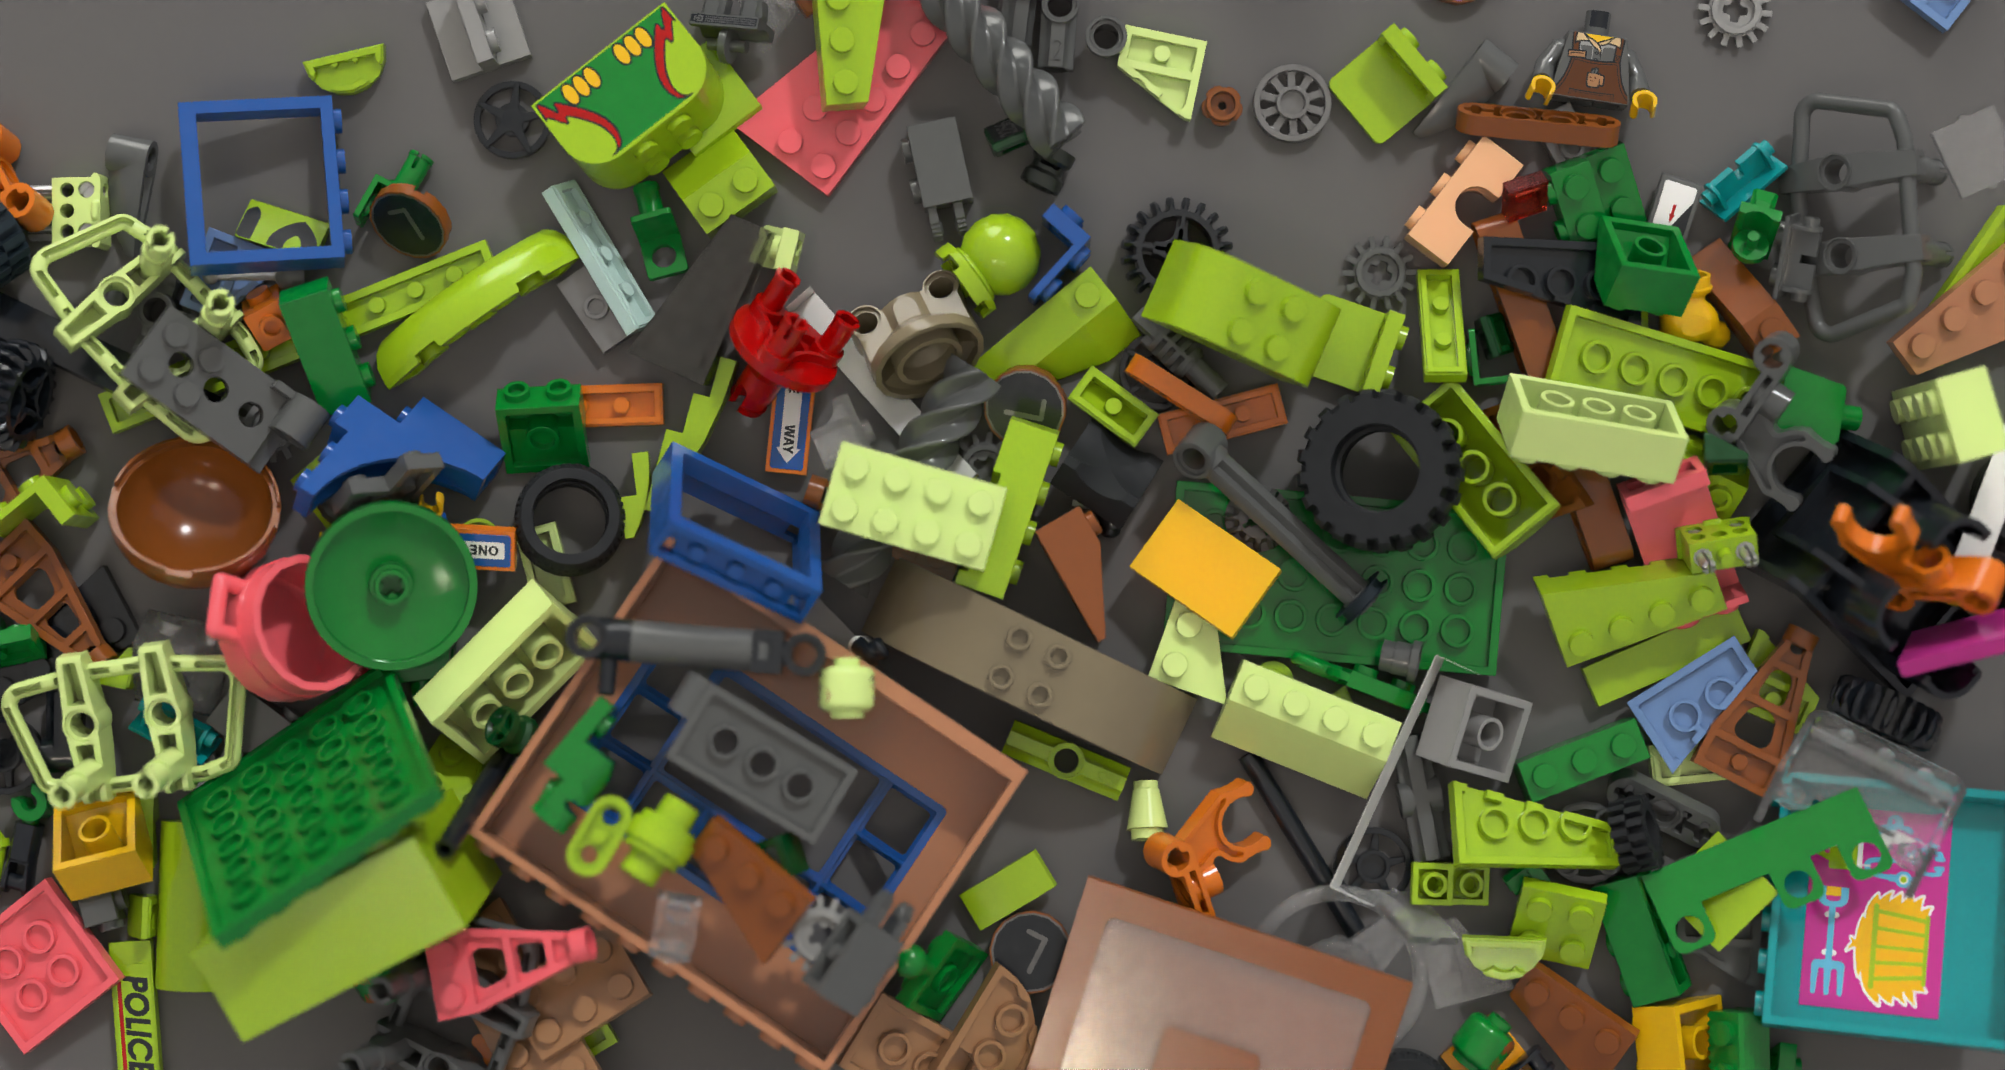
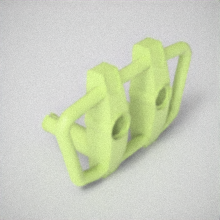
[30,214,264,444]
[1,639,246,809]

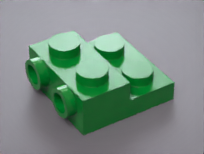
[1540,141,1647,242]
[495,378,591,474]

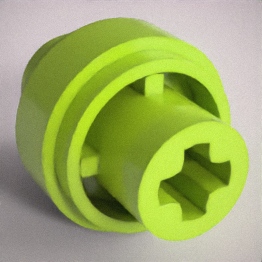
[620,793,699,888]

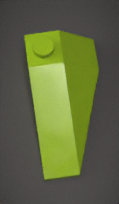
[974,266,1141,404]

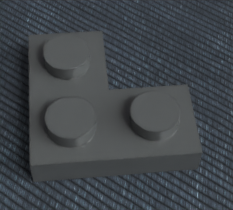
[330,450,445,515]

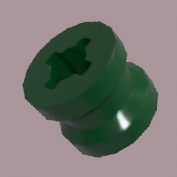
[484,706,538,757]

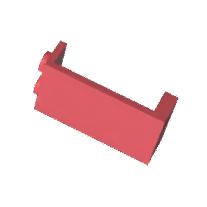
[1616,455,1750,630]

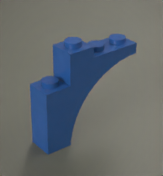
[292,395,506,517]

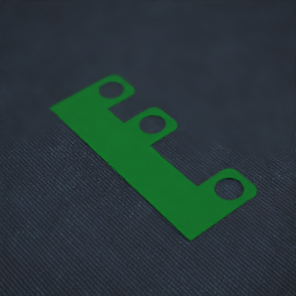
[1641,787,1893,954]

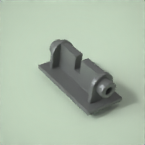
[1769,213,1823,302]

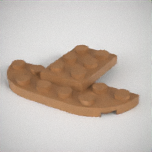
[472,897,653,1070]
[835,961,1037,1070]

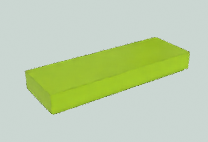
[1416,269,1467,383]

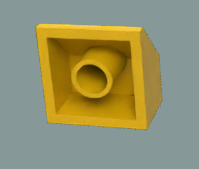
[53,791,153,902]
[1632,994,1723,1070]

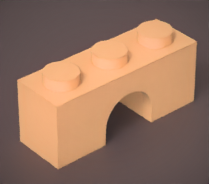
[1404,136,1524,269]

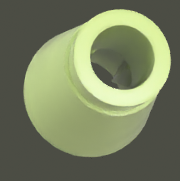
[1127,780,1168,842]

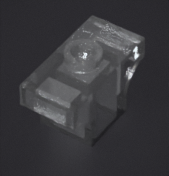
[810,393,877,472]

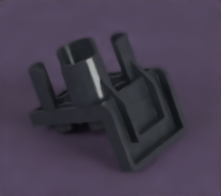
[1744,429,2005,700]

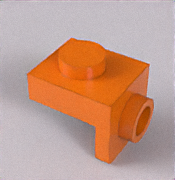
[242,283,291,351]

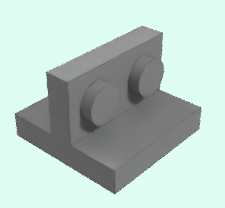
[426,0,533,83]

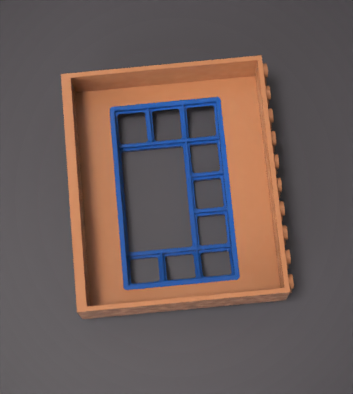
[468,537,1028,1070]

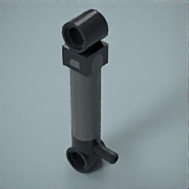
[565,615,827,696]

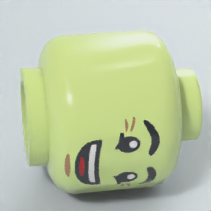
[819,657,875,719]

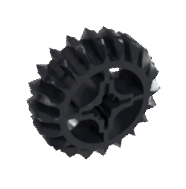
[1121,197,1233,295]
[0,338,57,452]
[1827,675,1943,752]

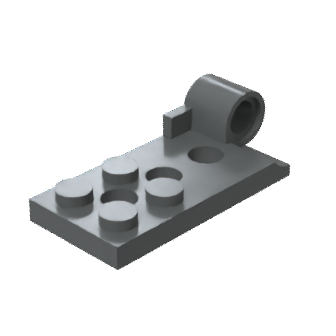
[118,305,330,474]
[665,669,859,845]

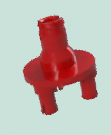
[729,267,860,418]

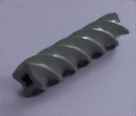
[920,0,1085,159]
[821,353,1001,598]

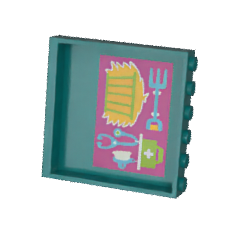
[1754,771,2005,1053]

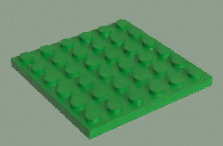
[177,669,445,950]

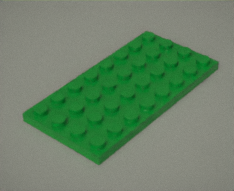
[1163,480,1506,676]

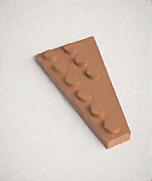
[1886,242,2005,375]

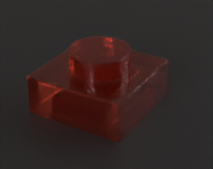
[1501,170,1548,223]

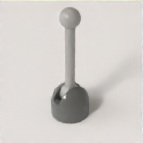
[202,270,304,290]

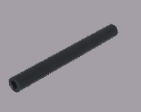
[434,748,516,859]
[1239,752,1365,938]

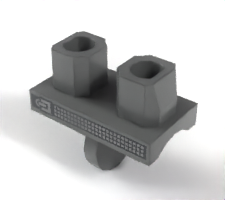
[689,0,775,64]

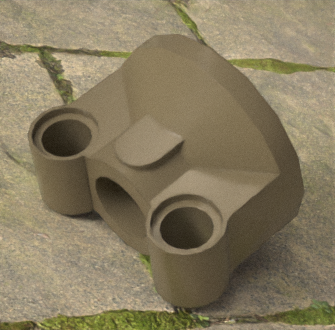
[851,270,984,400]

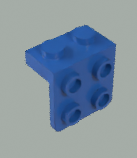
[1028,203,1091,306]

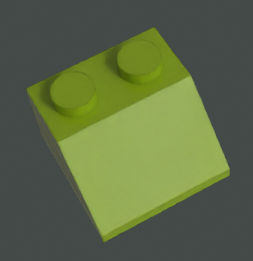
[662,130,778,240]

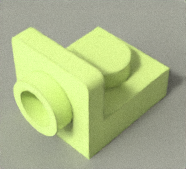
[756,225,805,273]

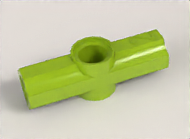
[1001,720,1131,801]

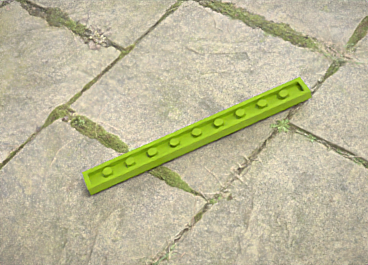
[98,239,494,434]

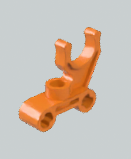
[0,123,54,232]
[1830,504,2005,615]
[1143,777,1271,917]

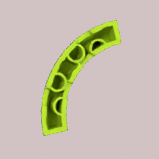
[376,229,580,390]

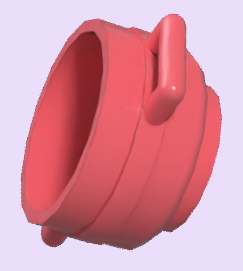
[205,554,372,703]

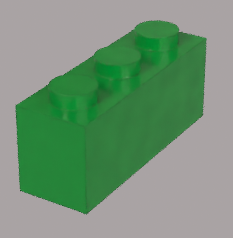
[279,276,376,415]
[1513,717,1650,802]
[1591,870,1692,1008]

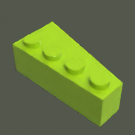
[812,0,884,112]
[955,415,1064,599]
[1533,558,1727,668]

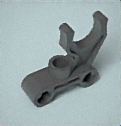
[1706,331,1838,511]

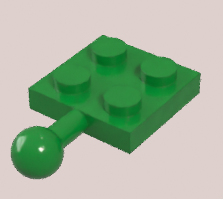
[896,930,989,1022]

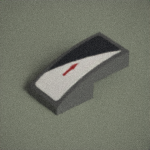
[1646,172,1702,242]

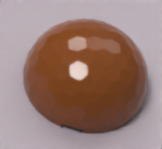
[108,437,282,590]

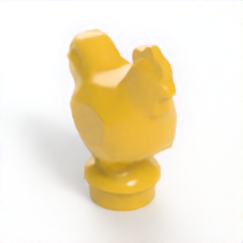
[1659,270,1730,349]

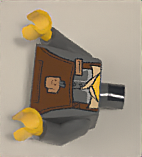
[1525,10,1658,119]

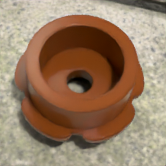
[1202,86,1243,127]

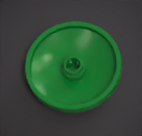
[305,500,478,671]

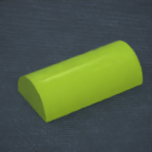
[1391,383,1561,559]
[155,819,212,992]

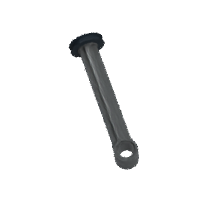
[1173,422,1388,626]

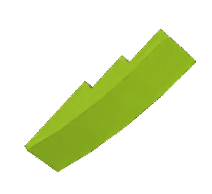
[645,357,739,511]

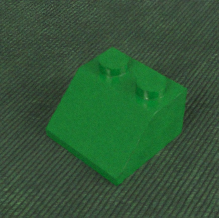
[1594,215,1700,317]

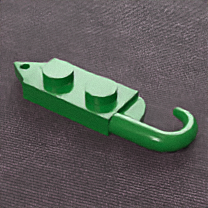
[1290,651,1431,714]

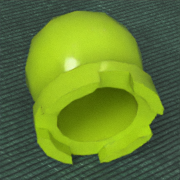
[934,213,1041,319]

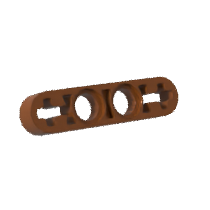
[1455,102,1621,148]

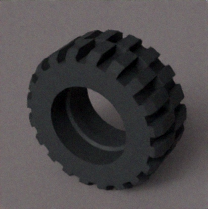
[1296,389,1465,554]

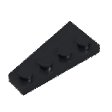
[1478,236,1641,326]
[0,565,145,716]

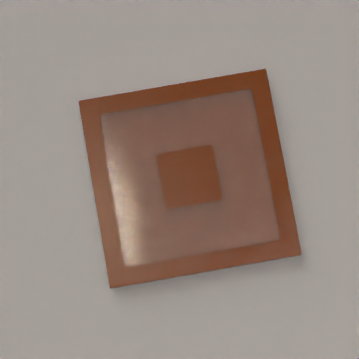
[1026,875,1413,1070]

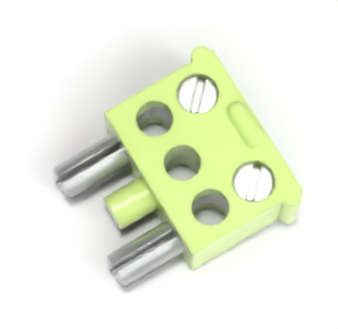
[28,173,111,251]

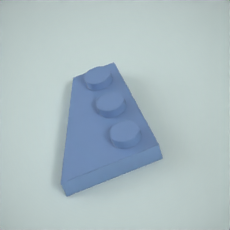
[1627,636,1757,774]

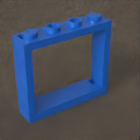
[178,95,353,276]
[648,441,822,624]

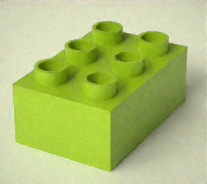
[190,788,502,1042]

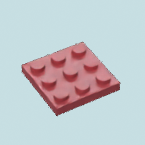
[0,877,125,1054]

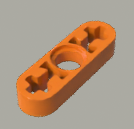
[1124,353,1238,436]

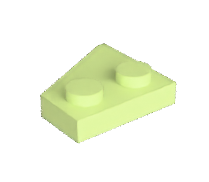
[1117,25,1207,122]
[1148,600,1226,704]

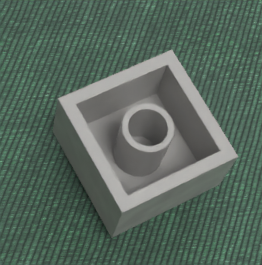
[1415,675,1533,783]

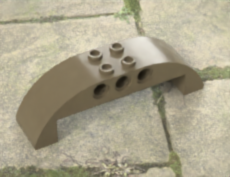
[861,557,1197,775]

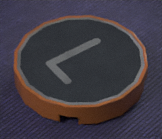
[370,183,452,258]
[984,365,1067,441]
[989,909,1069,994]

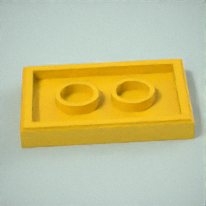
[1129,499,1282,640]

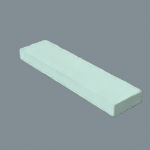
[542,180,659,336]

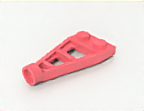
[425,926,598,1022]

